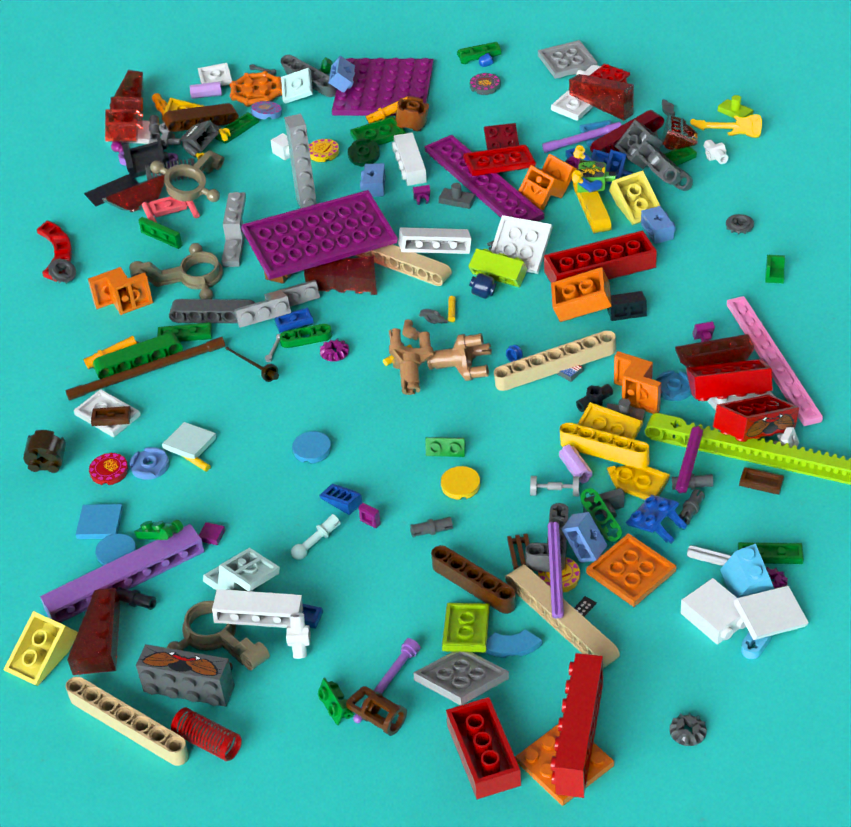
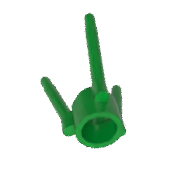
[319,57,333,74]

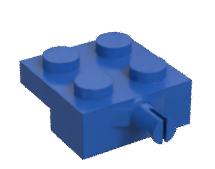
[591,149,633,184]

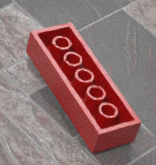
[544,231,657,283]
[551,653,603,798]

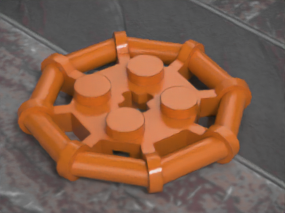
[230,71,282,107]

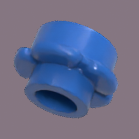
[506,345,523,362]

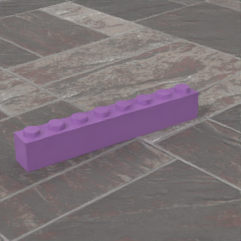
[40,524,204,623]

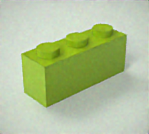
[468,248,528,288]

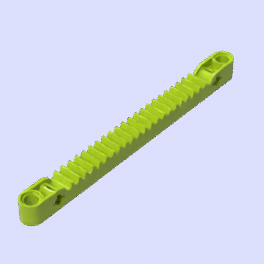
[645,413,851,485]

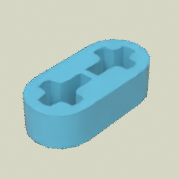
[741,632,772,659]

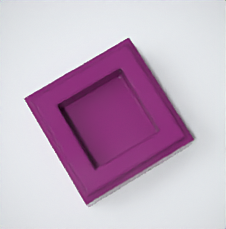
[359,503,381,529]
[199,522,225,545]

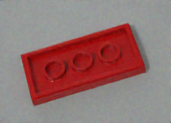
[463,144,536,176]

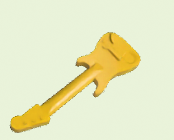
[690,114,762,138]

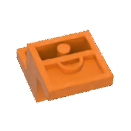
[518,154,577,210]
[88,267,153,315]
[614,351,661,414]

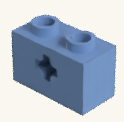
[328,56,355,93]
[360,163,386,197]
[641,206,676,244]
[561,512,607,563]

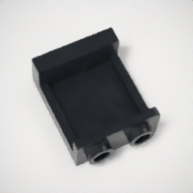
[122,135,170,179]

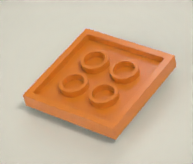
[586,533,676,607]
[515,724,614,806]

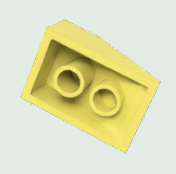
[609,170,660,225]
[3,611,79,686]

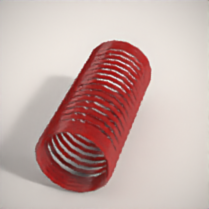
[171,707,242,761]

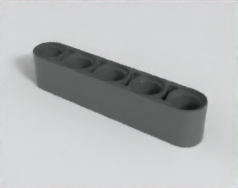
[281,55,337,97]
[169,299,255,323]

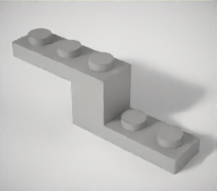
[222,192,246,267]
[234,280,320,328]

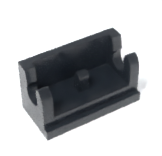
[607,291,647,321]

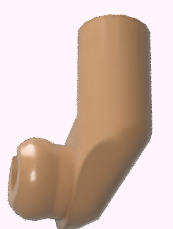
[402,319,420,340]

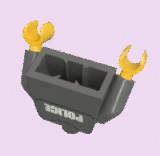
[181,120,231,160]

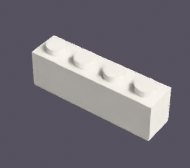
[392,132,427,186]
[398,227,471,254]
[212,589,303,628]

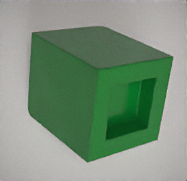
[765,255,785,283]

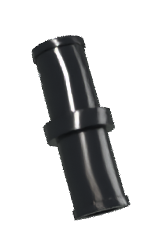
[114,587,156,610]

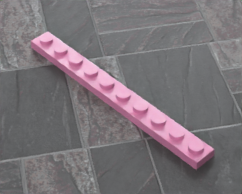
[727,296,823,426]

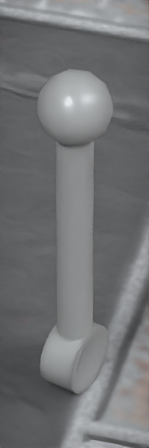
[265,334,280,362]

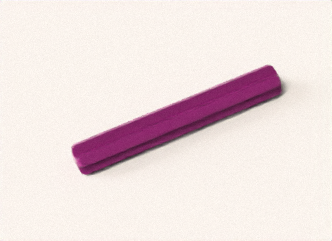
[675,426,703,493]

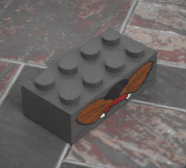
[136,644,235,707]

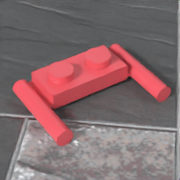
[142,196,200,223]

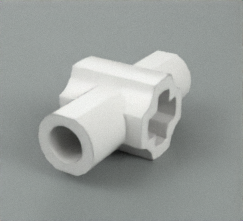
[703,140,728,164]
[286,613,311,659]

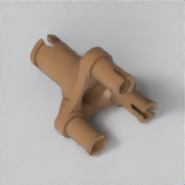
[389,328,434,395]
[427,333,492,381]

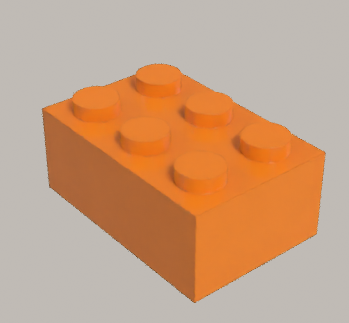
[551,267,612,322]

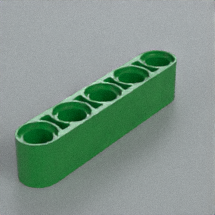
[93,333,183,379]

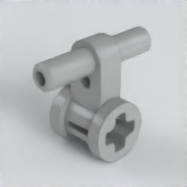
[149,123,181,147]

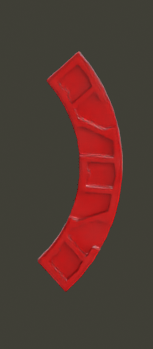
[37,220,72,282]

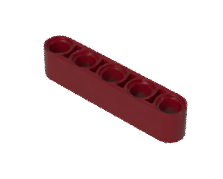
[590,110,664,154]

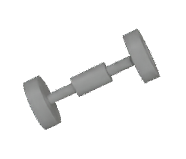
[530,476,579,497]

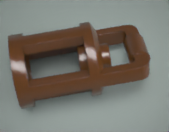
[346,686,407,736]

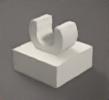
[774,427,799,448]

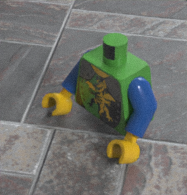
[572,145,616,193]

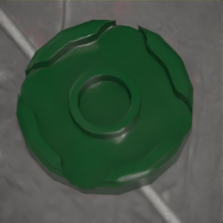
[348,139,380,167]

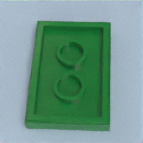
[350,116,406,146]

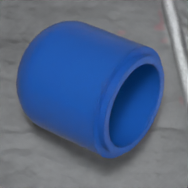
[478,53,494,67]

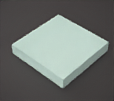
[281,68,313,104]
[162,422,216,459]

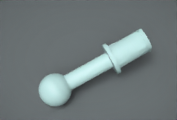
[291,514,341,560]

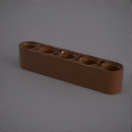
[162,103,239,132]
[431,545,516,614]

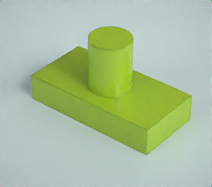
[718,95,754,118]

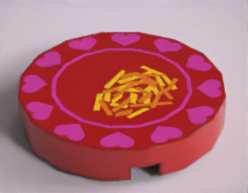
[89,453,128,485]

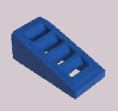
[319,483,362,515]

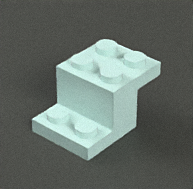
[203,548,280,592]

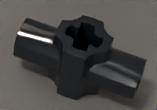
[576,384,613,412]

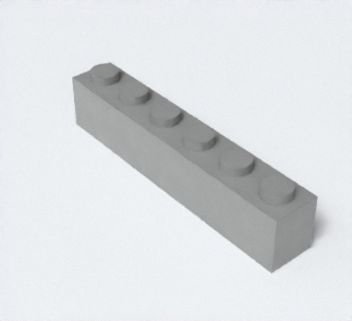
[284,114,317,208]

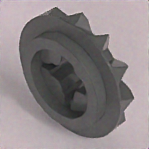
[726,214,754,235]
[48,259,76,284]
[670,713,707,746]

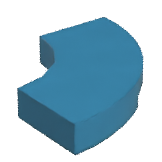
[485,630,542,658]

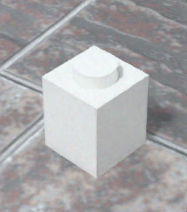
[271,133,290,161]

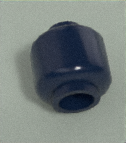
[469,273,497,299]

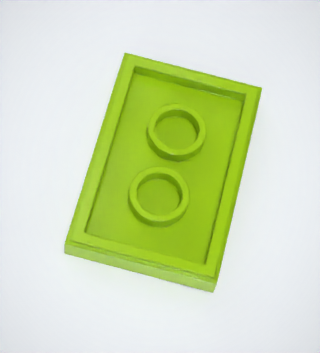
[442,603,490,652]

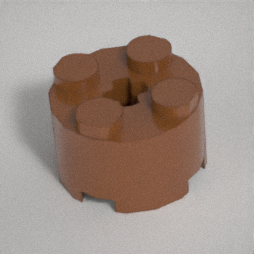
[395,96,429,131]

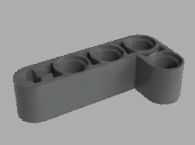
[525,503,569,572]

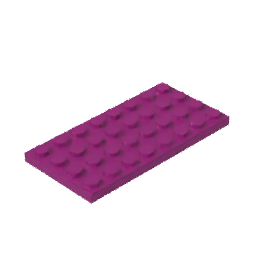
[241,190,398,280]

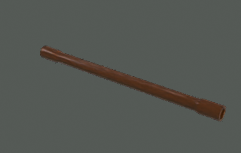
[65,337,225,401]

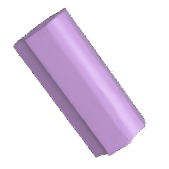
[190,82,222,99]
[559,444,592,484]

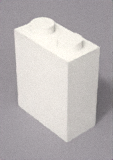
[681,578,746,645]

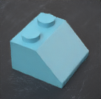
[720,543,774,598]

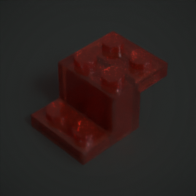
[105,97,143,142]

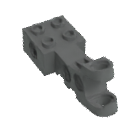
[615,120,693,191]

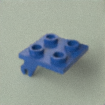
[626,494,687,544]

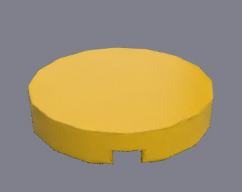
[441,466,480,500]

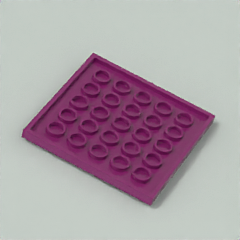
[332,58,434,116]

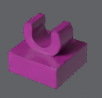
[413,185,430,205]
[692,321,715,345]

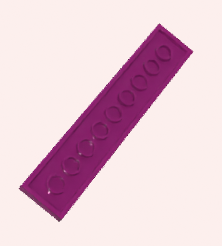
[425,135,544,222]

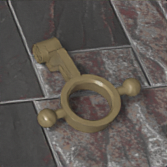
[150,150,224,202]
[129,243,223,299]
[167,601,270,670]

